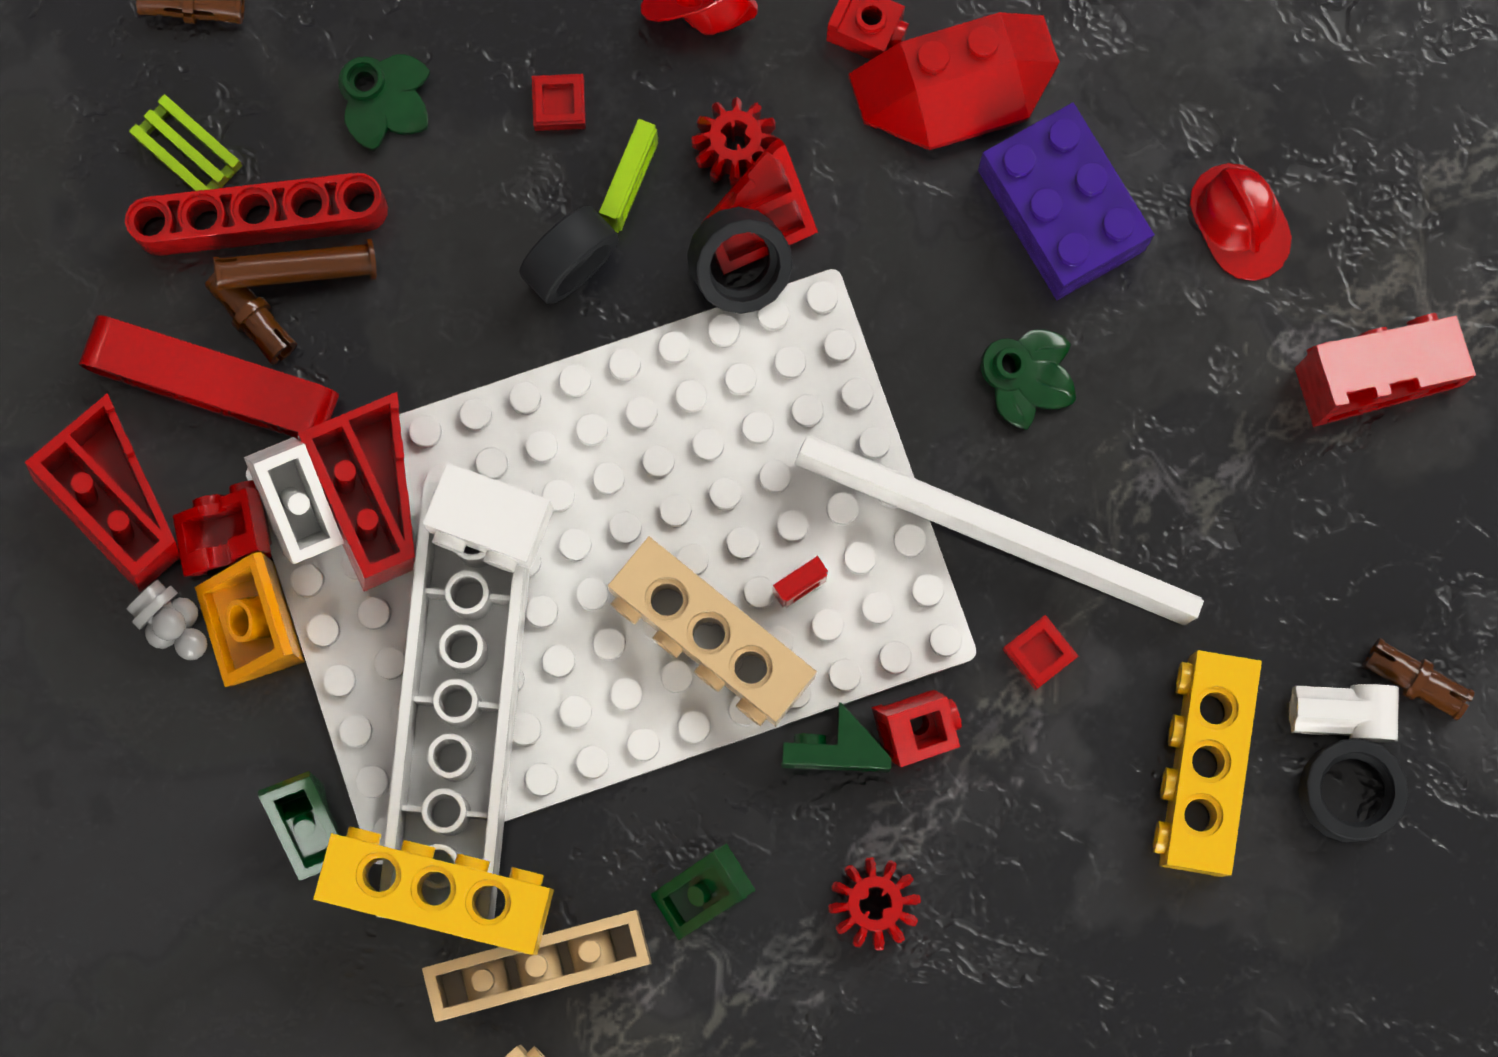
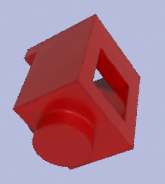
[826,0,910,60]
[871,689,962,767]

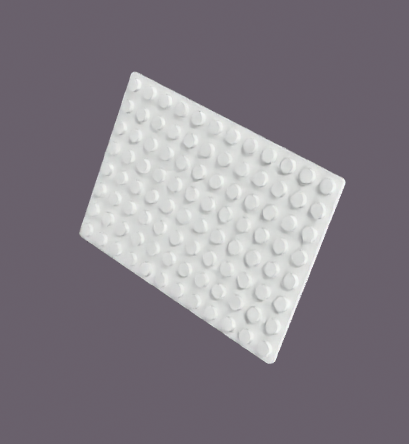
[246,269,976,865]

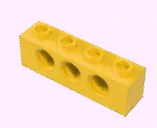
[1153,650,1262,877]
[313,826,554,955]

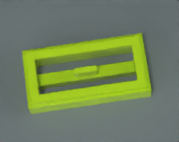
[129,94,243,191]
[599,119,658,233]

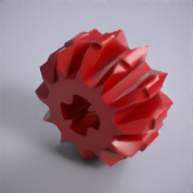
[692,97,780,187]
[828,857,921,951]

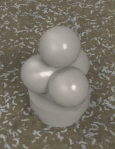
[126,580,207,661]

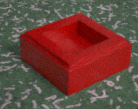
[532,74,586,131]
[772,556,828,608]
[1003,615,1079,691]

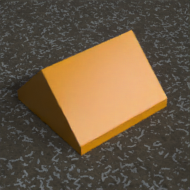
[194,552,305,687]

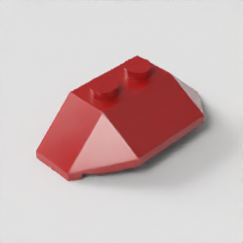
[848,12,1060,150]

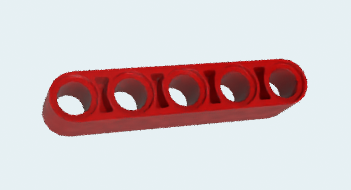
[125,173,388,256]
[79,315,339,439]

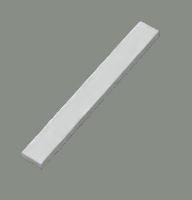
[794,435,1204,626]

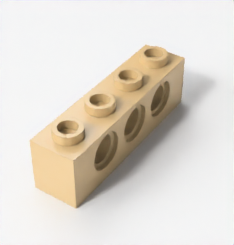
[608,536,817,727]
[422,910,652,1022]

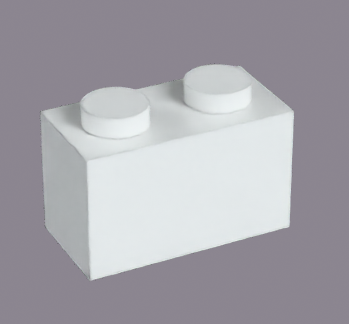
[244,437,344,564]
[422,462,554,573]

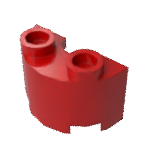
[172,480,272,577]

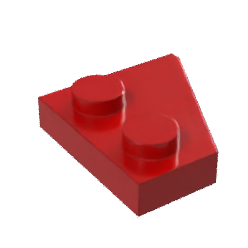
[701,139,818,275]

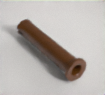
[213,239,377,291]

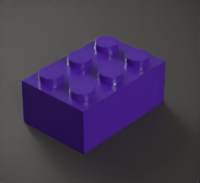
[978,102,1155,301]

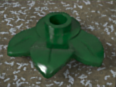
[338,54,430,151]
[980,329,1076,430]

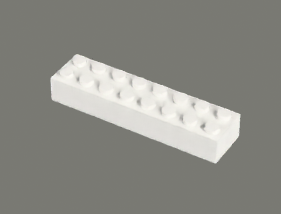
[377,480,534,919]

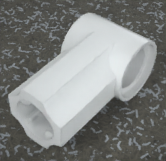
[1289,684,1399,743]

